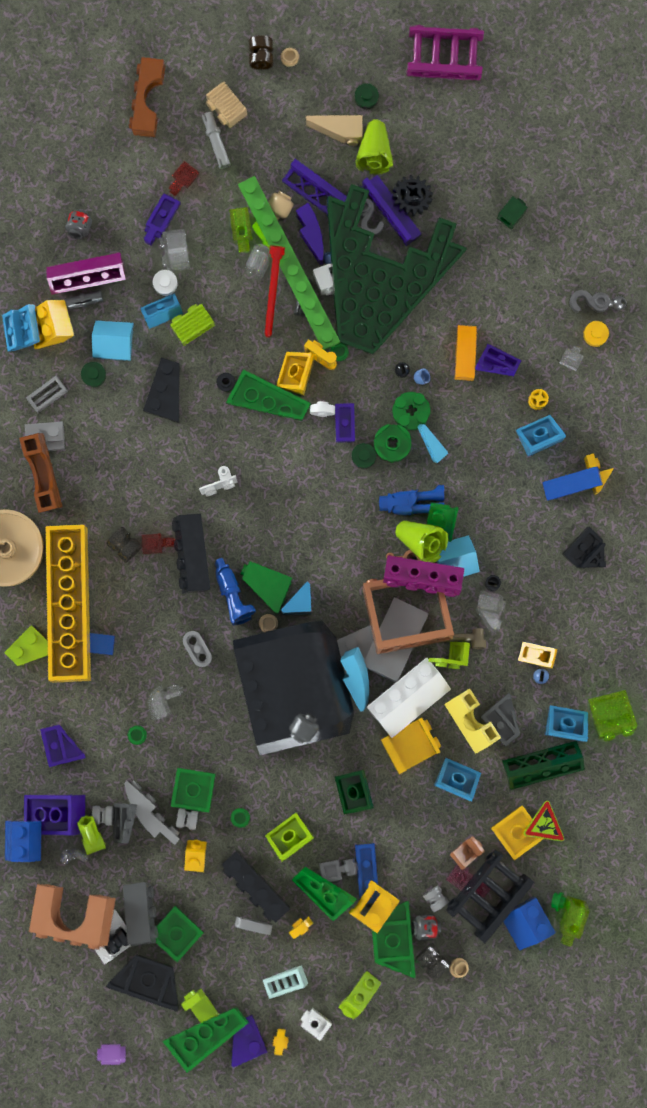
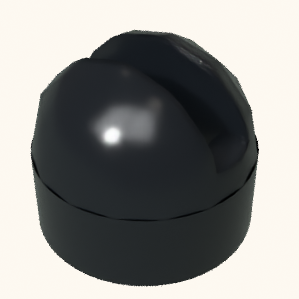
[395,362,410,378]
[485,575,501,592]

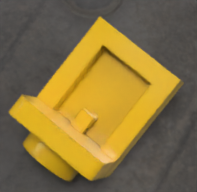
[184,840,207,872]

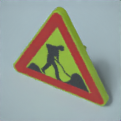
[524,801,564,841]

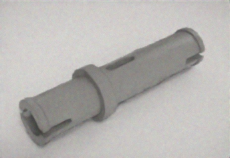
[202,112,231,169]

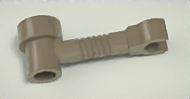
[439,628,486,649]

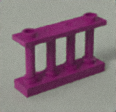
[407,25,484,80]

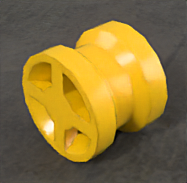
[528,389,549,410]

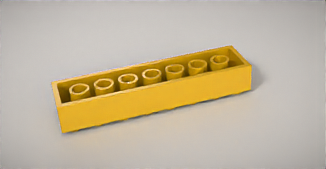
[46,525,91,683]

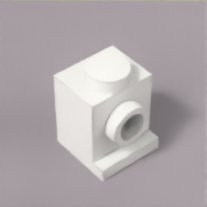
[313,263,333,296]
[300,1008,332,1041]

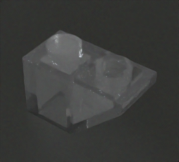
[475,591,506,635]

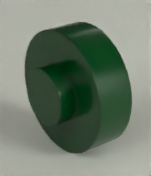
[354,83,379,109]
[81,362,106,387]
[352,443,376,469]

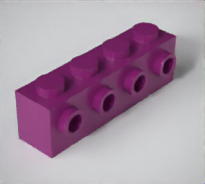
[46,253,126,295]
[383,555,465,597]

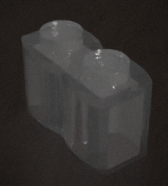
[159,229,191,271]
[245,244,272,280]

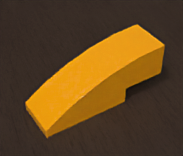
[454,325,477,381]

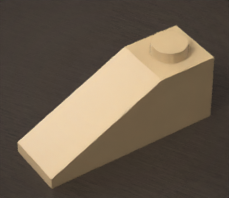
[306,115,363,146]

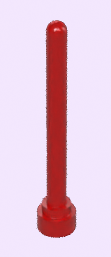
[264,245,285,337]

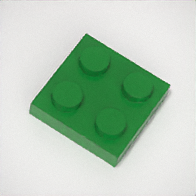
[171,768,216,813]
[156,905,204,962]

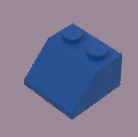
[5,821,41,862]
[503,896,556,950]

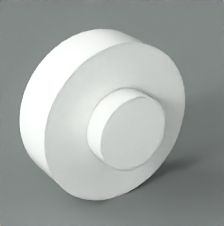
[153,270,178,296]
[310,401,335,417]

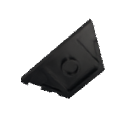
[106,954,179,1012]

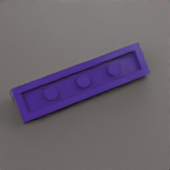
[282,159,346,215]
[362,175,422,246]

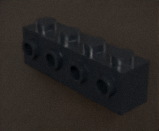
[172,513,210,594]
[222,850,290,923]

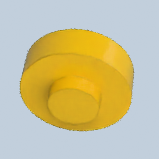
[583,321,609,347]
[289,916,313,939]
[273,1028,289,1056]

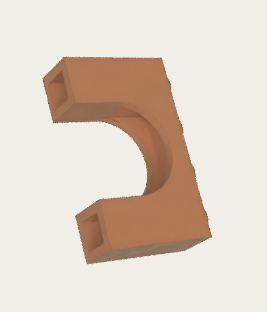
[29,884,116,950]

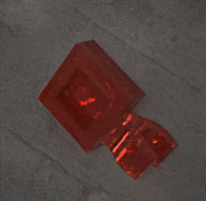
[169,161,199,196]
[142,533,175,555]

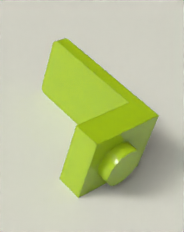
[429,642,470,669]
[338,971,381,1020]
[181,988,219,1023]

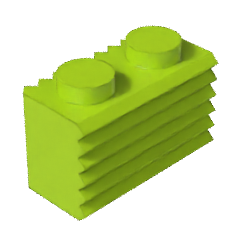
[170,304,215,346]

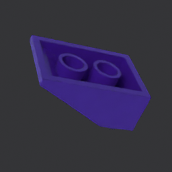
[24,795,85,835]

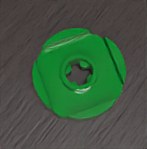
[392,392,430,430]
[374,424,412,463]

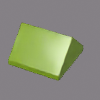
[265,813,314,862]

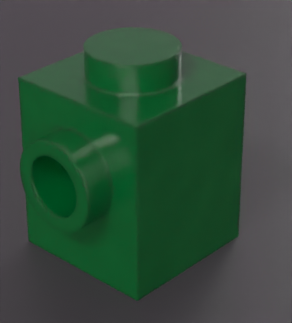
[497,196,528,230]

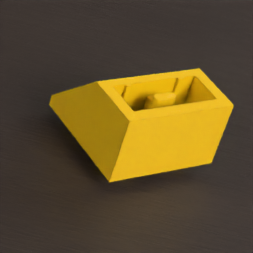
[34,300,74,349]

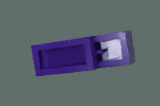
[296,203,323,265]

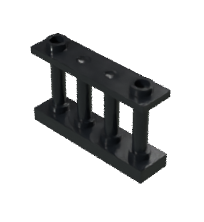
[446,849,535,944]

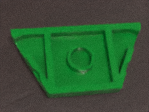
[372,901,416,978]

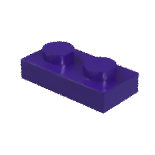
[335,403,355,443]

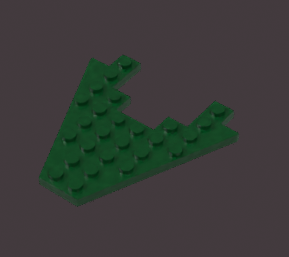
[327,184,467,354]

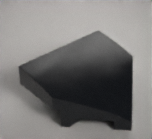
[562,526,606,568]

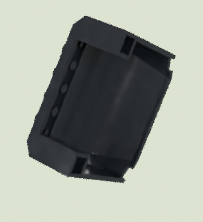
[233,621,354,755]

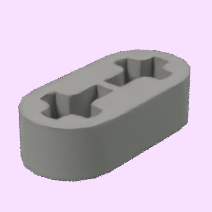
[234,916,273,935]

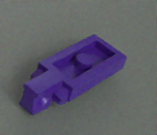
[144,193,181,246]

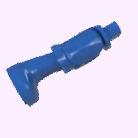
[379,485,444,516]
[214,558,256,626]

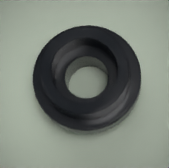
[216,373,236,392]

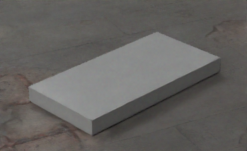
[364,597,429,682]

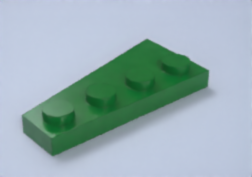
[162,1006,248,1073]

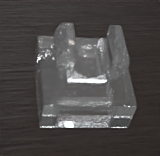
[559,345,584,371]

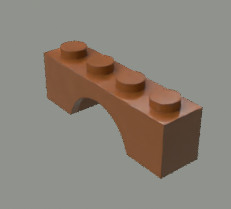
[129,57,165,138]
[19,433,63,513]

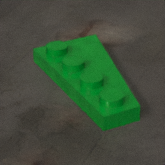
[226,369,311,421]

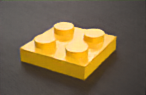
[491,805,543,860]

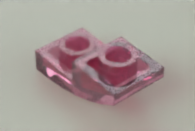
[446,864,490,898]

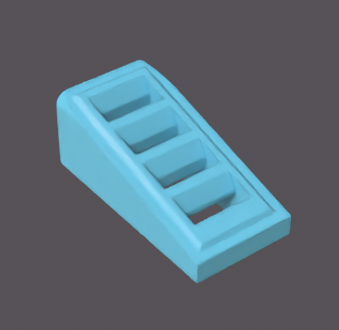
[417,424,448,463]

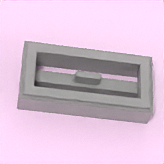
[26,376,68,413]

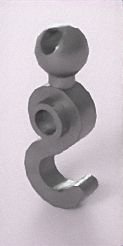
[356,184,384,237]
[569,290,626,313]

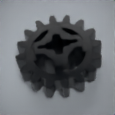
[392,175,433,217]

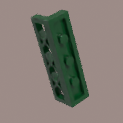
[502,741,585,790]

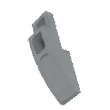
[124,780,181,845]

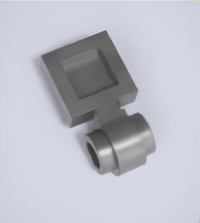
[319,859,358,882]

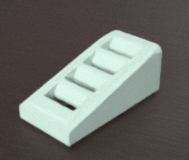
[263,965,308,999]

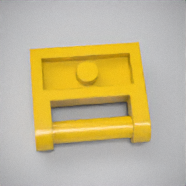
[304,339,337,370]
[349,880,400,933]

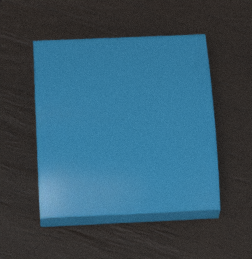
[2,304,40,352]

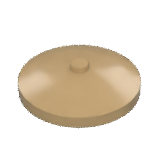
[0,510,44,587]

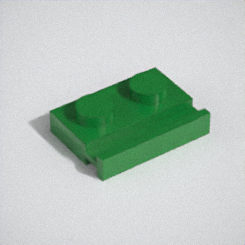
[426,502,458,542]

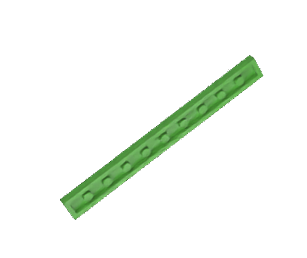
[238,176,340,351]

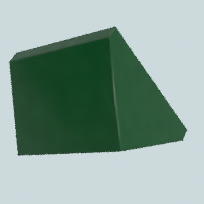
[335,769,374,815]

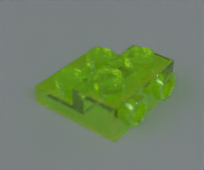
[588,690,637,741]

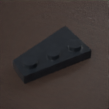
[143,357,180,423]

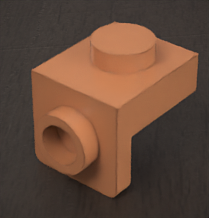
[450,836,485,870]

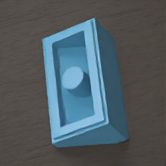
[140,293,183,329]

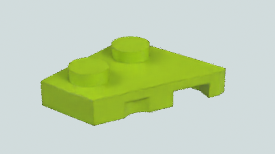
[4,625,48,666]

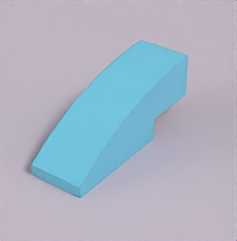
[340,647,370,712]

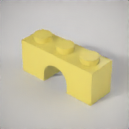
[444,688,501,754]

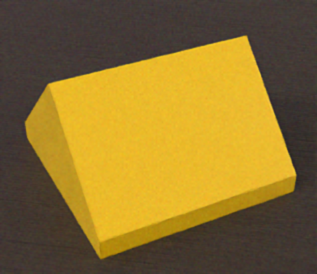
[276,352,314,396]

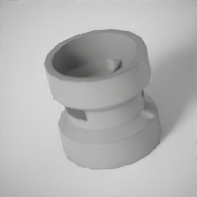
[92,806,114,826]
[176,808,199,831]
[423,885,449,913]

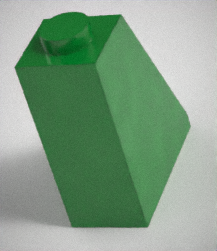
[240,561,293,615]

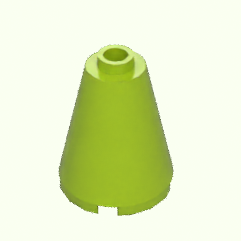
[355,119,393,175]
[395,521,448,563]

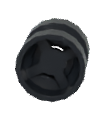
[108,927,128,954]

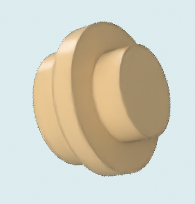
[281,48,299,67]
[259,614,278,632]
[449,958,469,978]

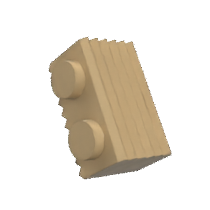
[206,81,247,128]

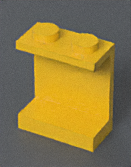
[381,718,442,774]

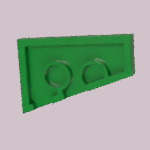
[292,867,357,921]

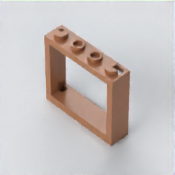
[363,579,454,654]

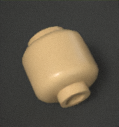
[268,191,293,220]

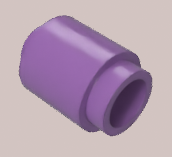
[97,1044,126,1065]

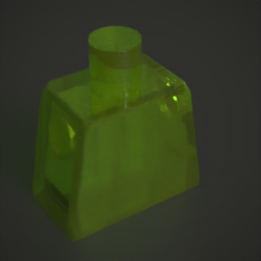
[229,207,253,253]
[559,896,590,946]

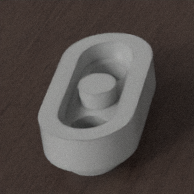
[183,631,212,667]

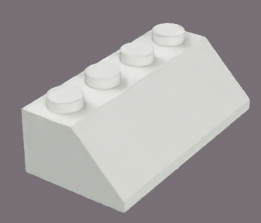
[367,657,451,738]

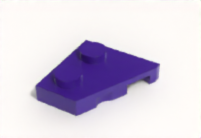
[475,344,522,376]
[40,725,86,767]
[232,1015,268,1068]

